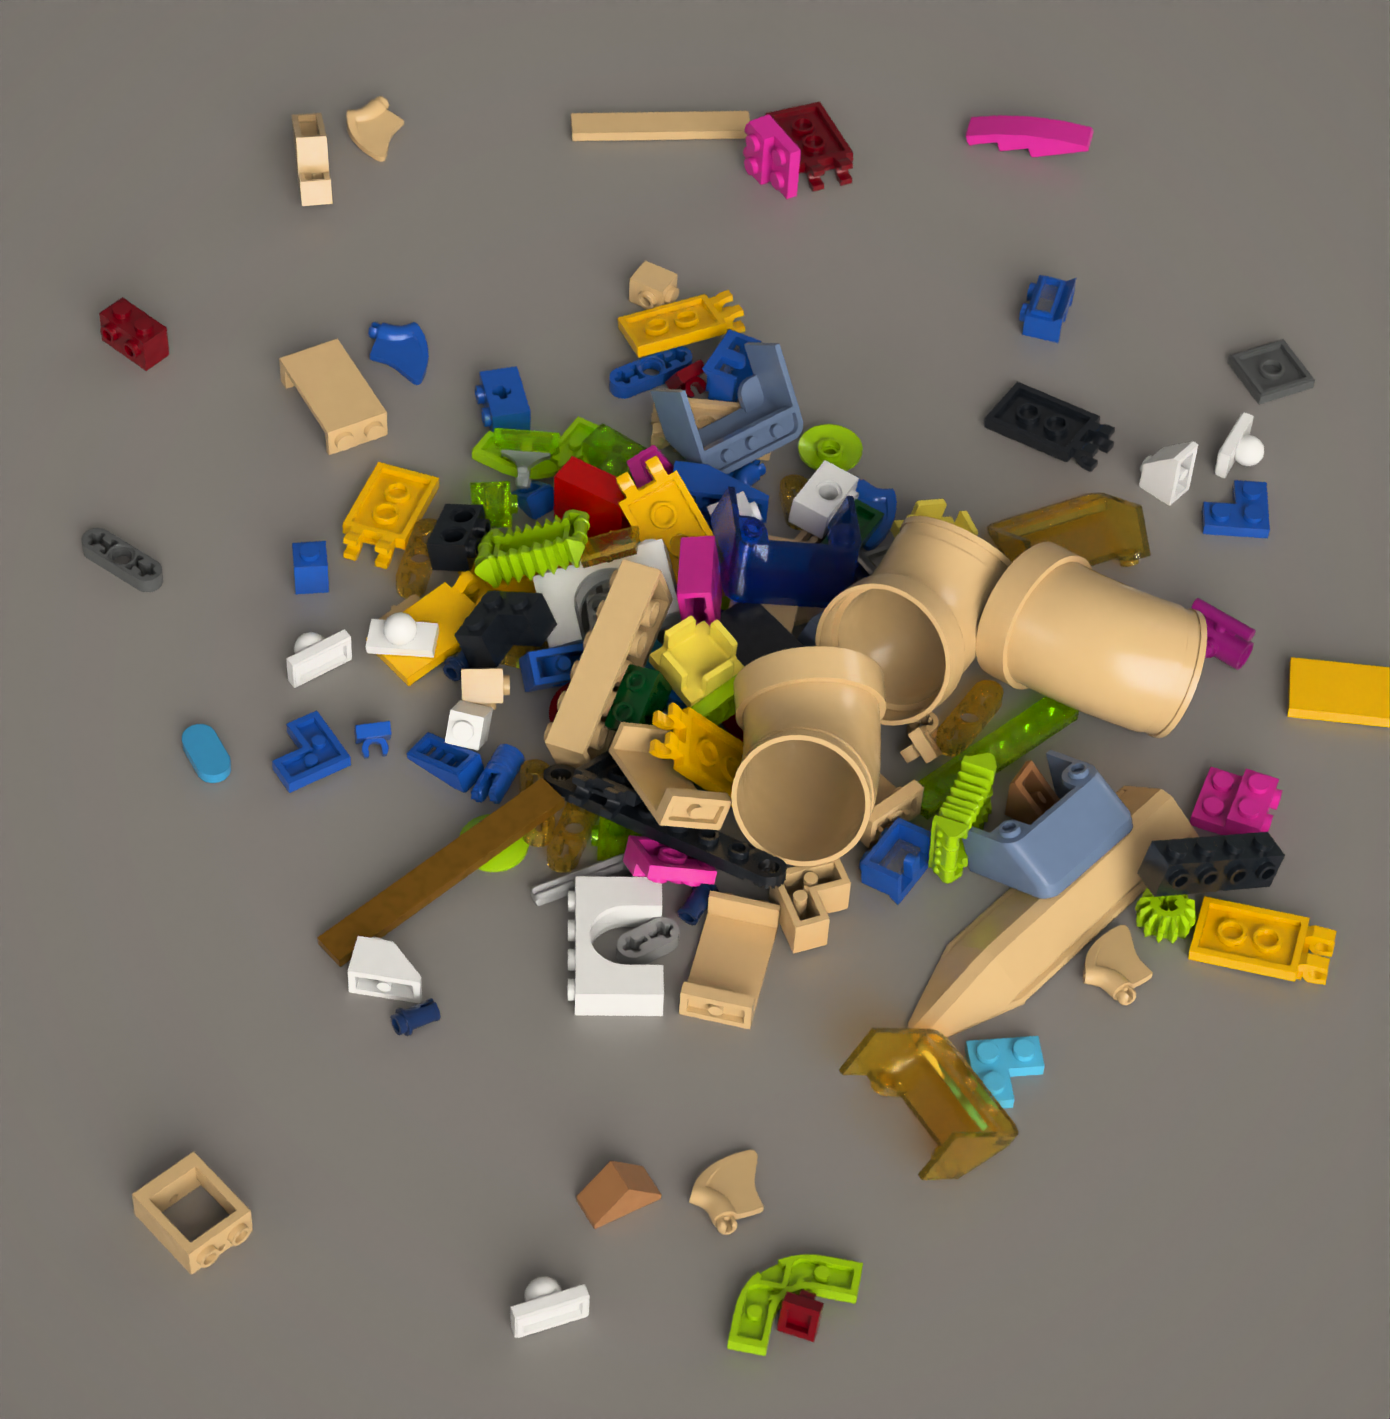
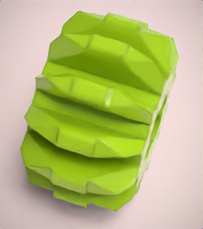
[1135,888,1197,944]

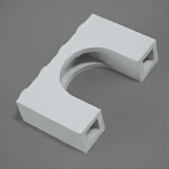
[533,539,681,649]
[568,876,664,1016]

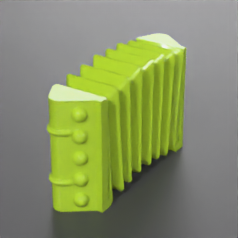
[474,509,590,588]
[928,753,997,884]

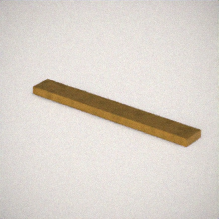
[317,778,565,967]

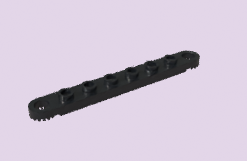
[543,764,787,889]

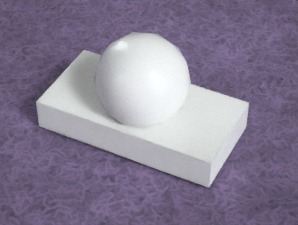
[1214,412,1264,478]
[365,612,439,658]
[286,629,352,688]
[511,1276,589,1338]

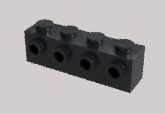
[1137,832,1285,897]

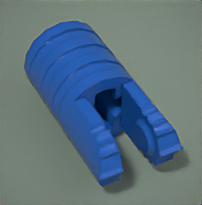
[471,744,525,804]

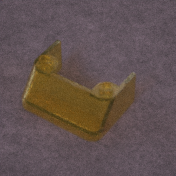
[839,1028,1019,1180]

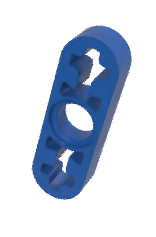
[609,346,693,399]

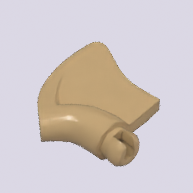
[347,96,404,162]
[1083,925,1153,1005]
[689,1150,764,1235]

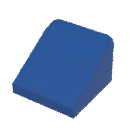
[509,480,554,520]

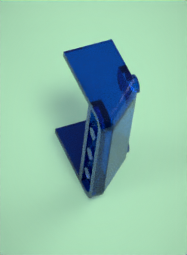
[710,486,862,608]

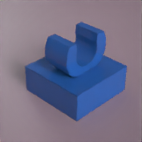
[354,721,392,759]

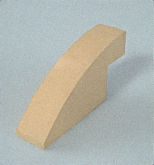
[291,113,333,206]

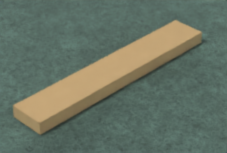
[571,111,750,141]

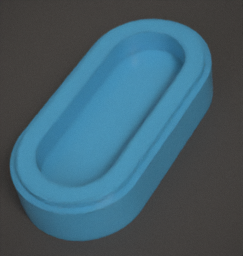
[182,724,231,783]

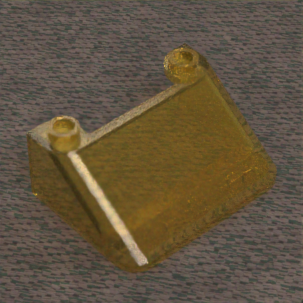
[987,493,1151,567]

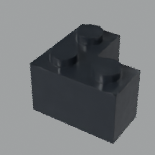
[455,590,557,668]

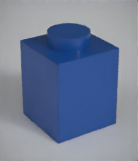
[292,541,329,595]

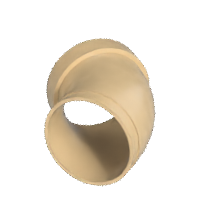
[815,516,1012,726]
[976,542,1207,738]
[731,646,886,866]

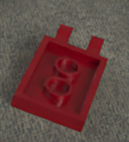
[765,102,853,192]

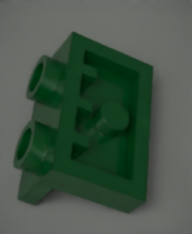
[605,664,672,731]

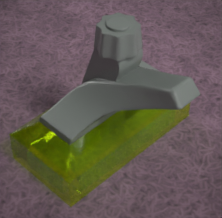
[493,428,561,489]

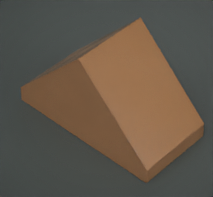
[1004,760,1060,825]
[576,1161,661,1229]

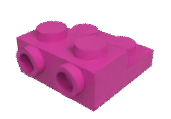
[743,114,801,199]
[1190,767,1283,835]
[623,835,717,887]

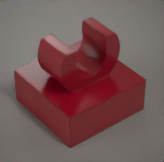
[665,359,706,398]
[777,1289,824,1342]

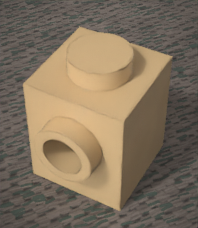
[629,260,679,309]
[461,667,510,710]

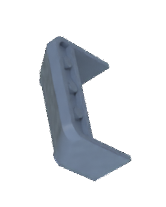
[650,342,803,474]
[962,749,1133,899]

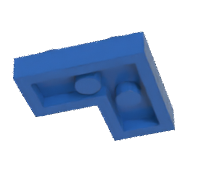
[1202,480,1270,538]
[272,710,351,793]

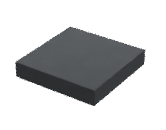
[1228,339,1315,405]

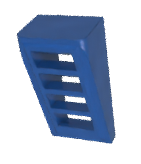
[406,732,484,793]

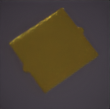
[581,525,640,568]

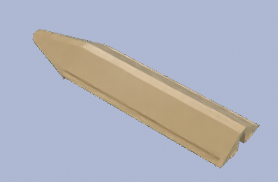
[907,786,1199,1045]

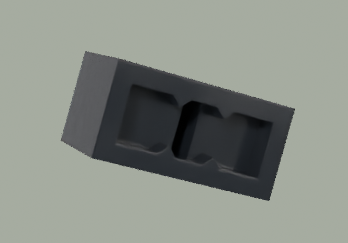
[426,504,491,572]

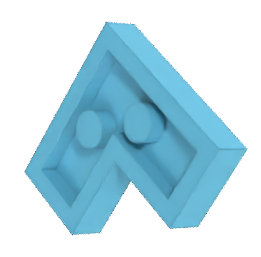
[965,1036,1045,1111]

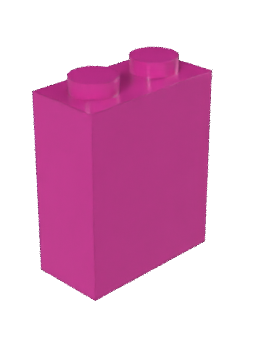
[677,536,723,626]

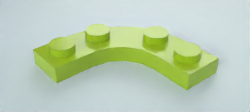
[472,416,606,479]
[727,1254,863,1356]

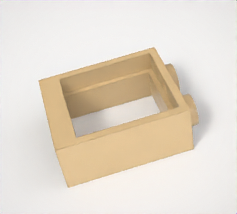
[132,1151,253,1275]

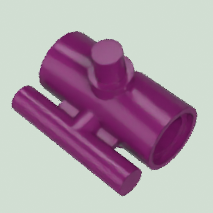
[1191,598,1256,670]

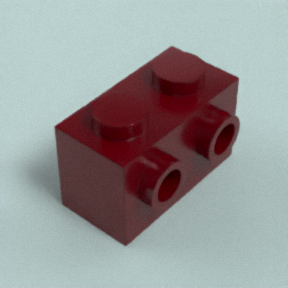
[99,297,169,371]

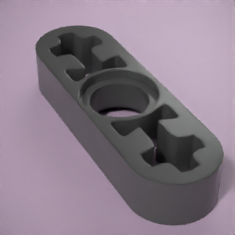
[82,528,163,592]

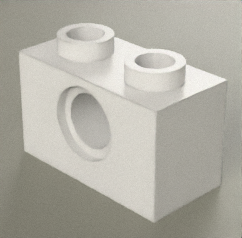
[788,460,859,539]

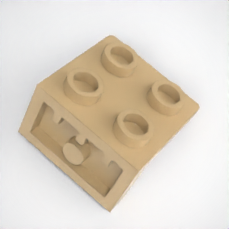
[860,774,924,849]

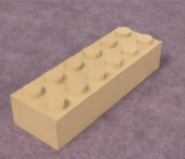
[544,559,673,768]

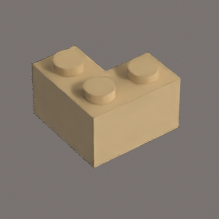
[769,858,851,953]

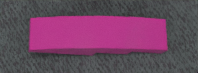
[966,115,1093,157]

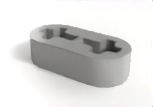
[616,917,680,965]

